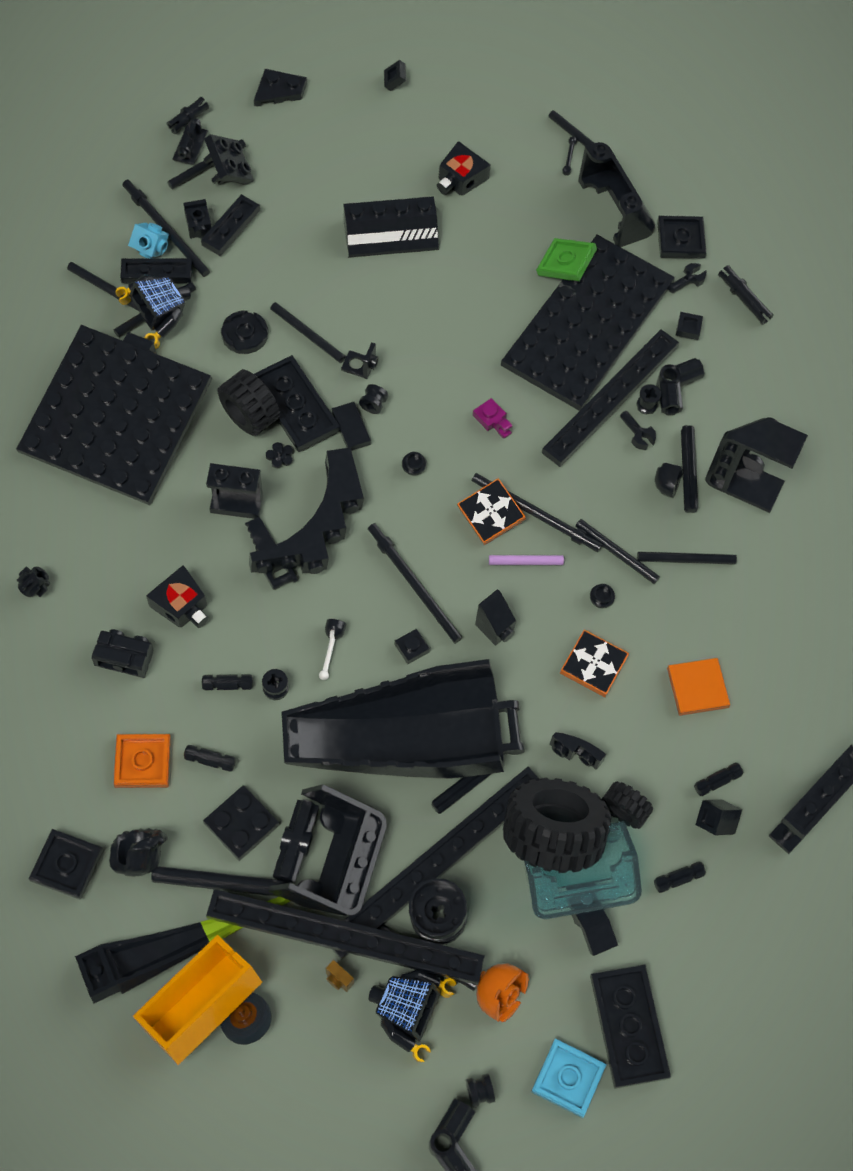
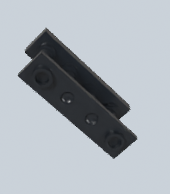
[769,744,853,854]

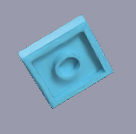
[531,1039,607,1118]

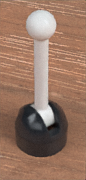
[319,619,347,680]

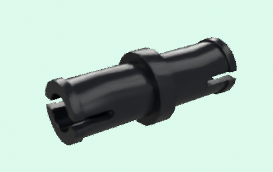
[167,97,209,134]

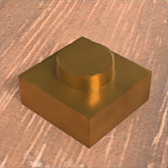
[326,960,354,992]

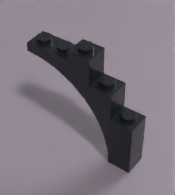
[249,447,364,574]

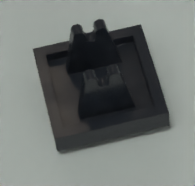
[203,134,254,185]

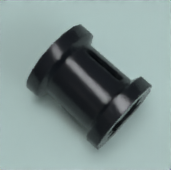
[636,384,661,415]

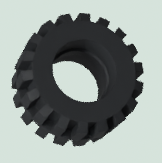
[217,369,280,436]

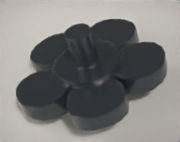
[266,442,293,468]

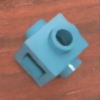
[128,223,169,258]

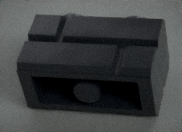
[92,629,154,678]

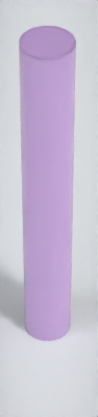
[489,555,564,565]

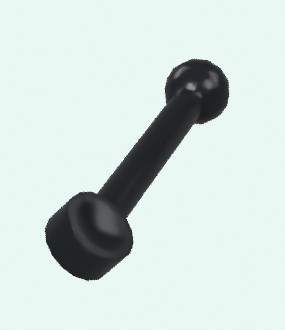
[562,136,577,176]

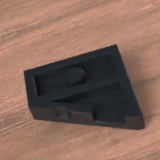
[254,69,307,107]

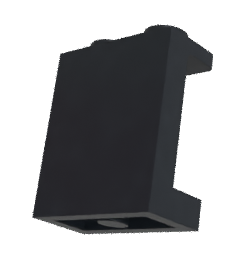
[206,463,263,519]

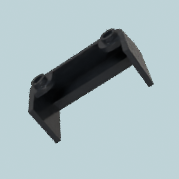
[705,417,808,513]
[268,784,387,916]

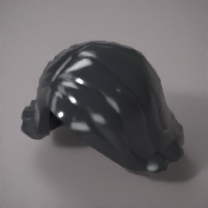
[109,828,168,877]

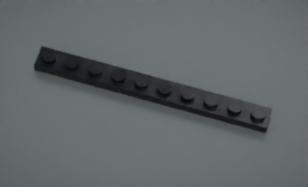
[332,767,539,960]
[206,889,485,985]

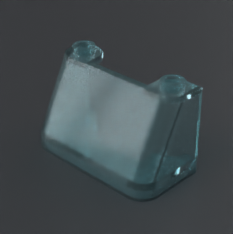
[522,821,642,919]

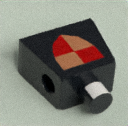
[437,141,491,195]
[146,565,209,628]

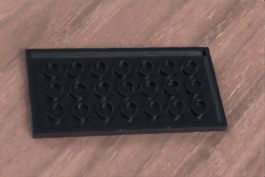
[501,234,675,411]

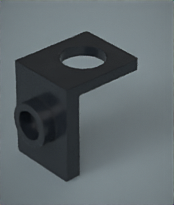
[341,342,379,379]

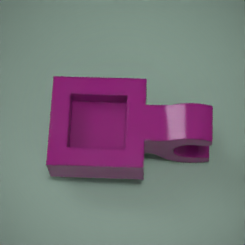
[473,398,512,439]

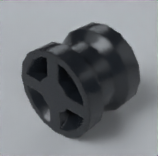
[359,384,388,414]
[262,669,289,700]
[466,1073,495,1108]

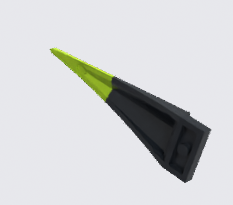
[75,897,290,1004]

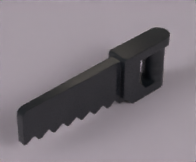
[245,517,298,590]

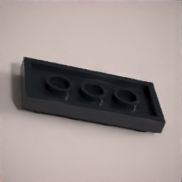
[254,355,340,452]
[590,965,671,1089]

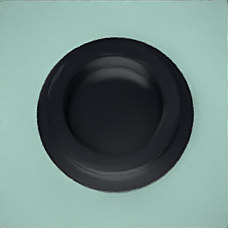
[402,452,426,475]
[590,584,615,608]

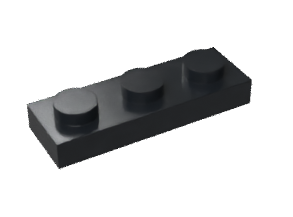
[201,194,260,256]
[120,258,192,283]

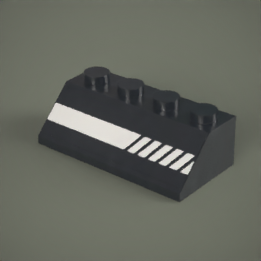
[343,196,439,258]

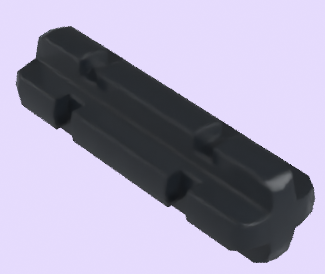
[202,674,253,690]
[184,745,236,772]
[694,763,743,796]
[654,862,706,893]

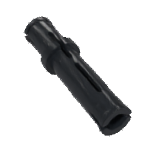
[718,265,773,325]

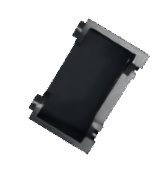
[578,142,655,247]

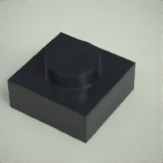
[384,59,406,91]
[675,312,703,340]
[394,629,430,664]

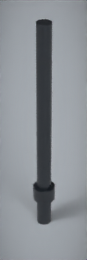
[122,179,210,277]
[472,473,603,552]
[368,523,462,644]

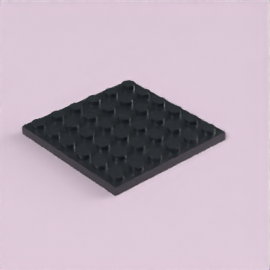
[16,325,212,505]

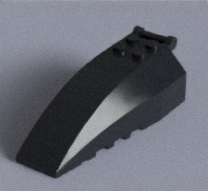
[282,659,525,779]

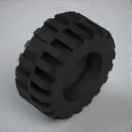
[503,778,611,873]

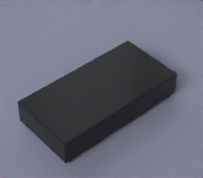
[332,401,371,451]

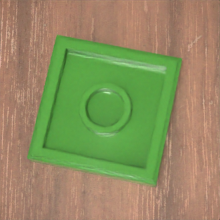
[536,238,597,281]

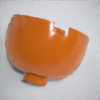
[476,963,529,1022]

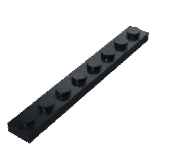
[542,329,679,467]

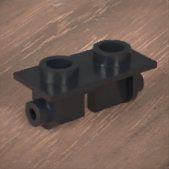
[172,118,208,165]

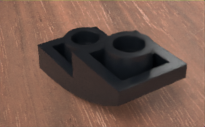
[549,732,606,770]

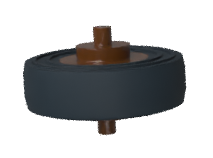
[220,993,272,1045]

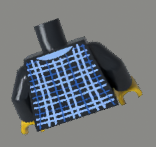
[116,275,191,350]
[368,970,456,1062]

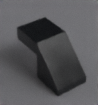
[566,888,618,956]

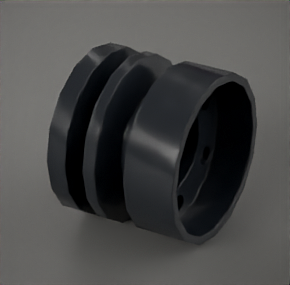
[409,878,467,945]

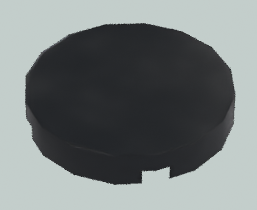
[221,310,268,354]

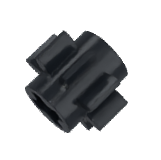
[17,566,50,597]

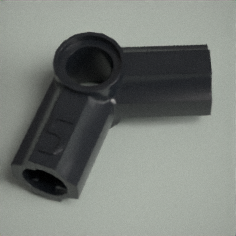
[656,358,705,415]
[429,1098,476,1171]

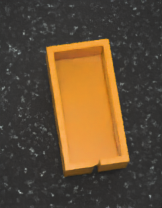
[133,935,263,1065]

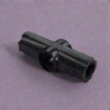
[273,799,319,884]

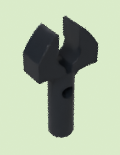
[668,263,707,293]
[620,411,656,450]

